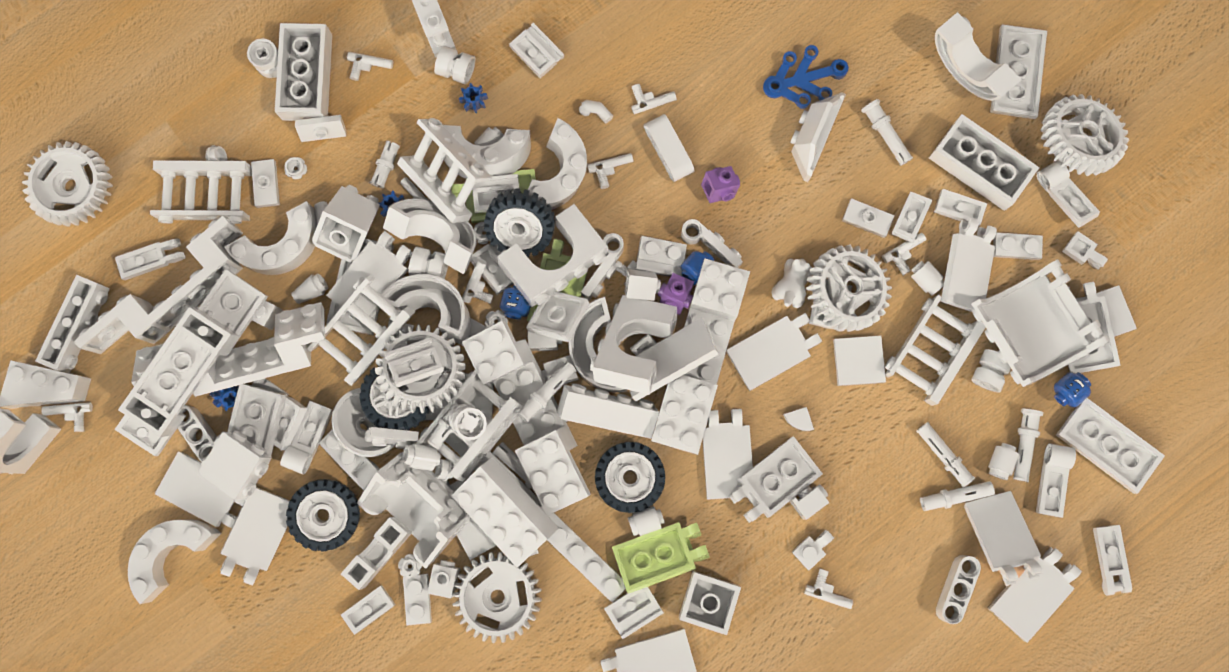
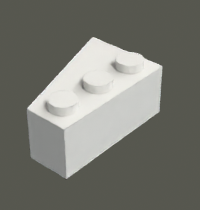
[0,360,91,409]

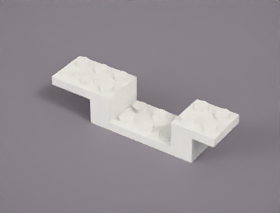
[74,216,243,354]
[651,259,750,455]
[115,269,268,456]
[131,302,325,397]
[462,320,591,516]

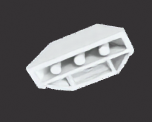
[790,92,846,182]

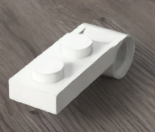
[1037,160,1100,228]
[681,219,743,268]
[581,233,624,301]
[280,401,333,475]
[319,429,380,491]
[1036,443,1076,518]

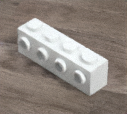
[35,275,110,373]
[557,384,659,439]

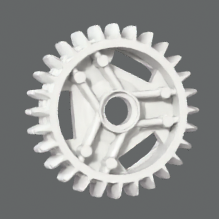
[1040,94,1129,176]
[22,141,113,227]
[806,244,892,332]
[375,324,465,414]
[452,552,542,643]

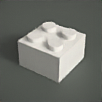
[679,571,741,635]

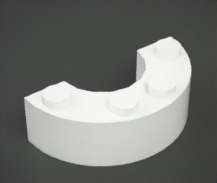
[935,12,1022,101]
[528,118,587,209]
[442,125,531,179]
[383,199,476,274]
[224,201,317,275]
[381,274,471,346]
[569,297,628,393]
[128,520,222,604]

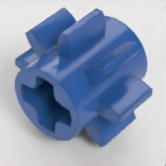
[459,83,488,114]
[378,191,405,217]
[209,385,239,411]

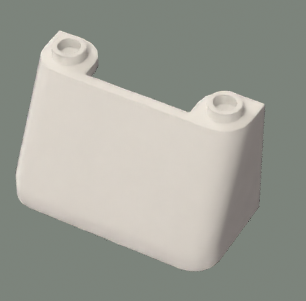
[357,452,471,569]

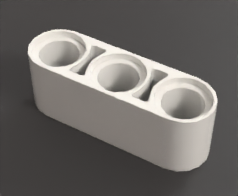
[644,114,695,182]
[178,405,217,462]
[936,555,981,624]

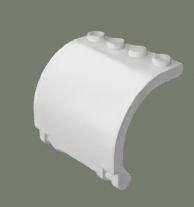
[972,259,1111,387]

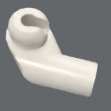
[579,100,613,124]

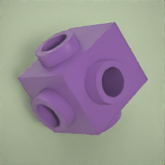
[701,166,740,203]
[658,273,694,315]

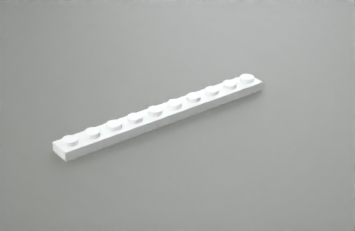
[445,432,626,603]

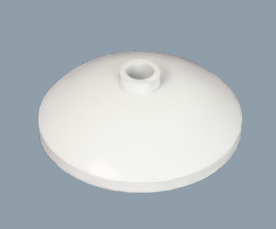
[332,388,396,457]

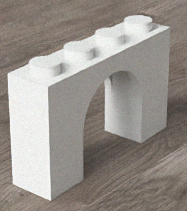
[497,204,608,307]
[590,295,677,395]
[0,408,61,474]

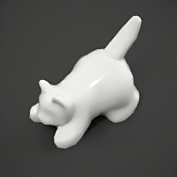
[771,259,812,308]

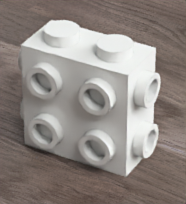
[198,430,272,500]

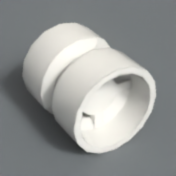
[247,38,278,78]
[435,46,476,84]
[408,247,448,279]
[971,349,1011,392]
[448,404,487,440]

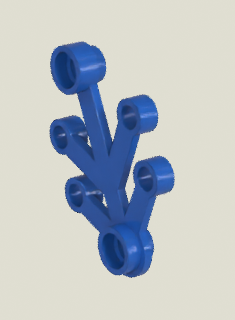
[763,45,849,109]

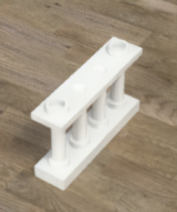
[412,0,456,58]
[397,118,492,223]
[150,161,252,224]
[307,275,415,386]
[884,295,986,406]
[416,370,523,482]

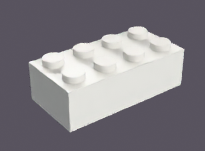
[275,23,332,121]
[929,114,1040,211]
[451,457,559,567]

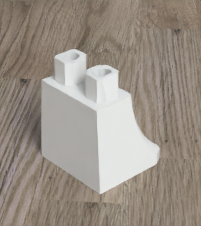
[312,185,380,262]

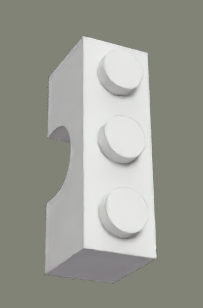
[341,517,413,590]

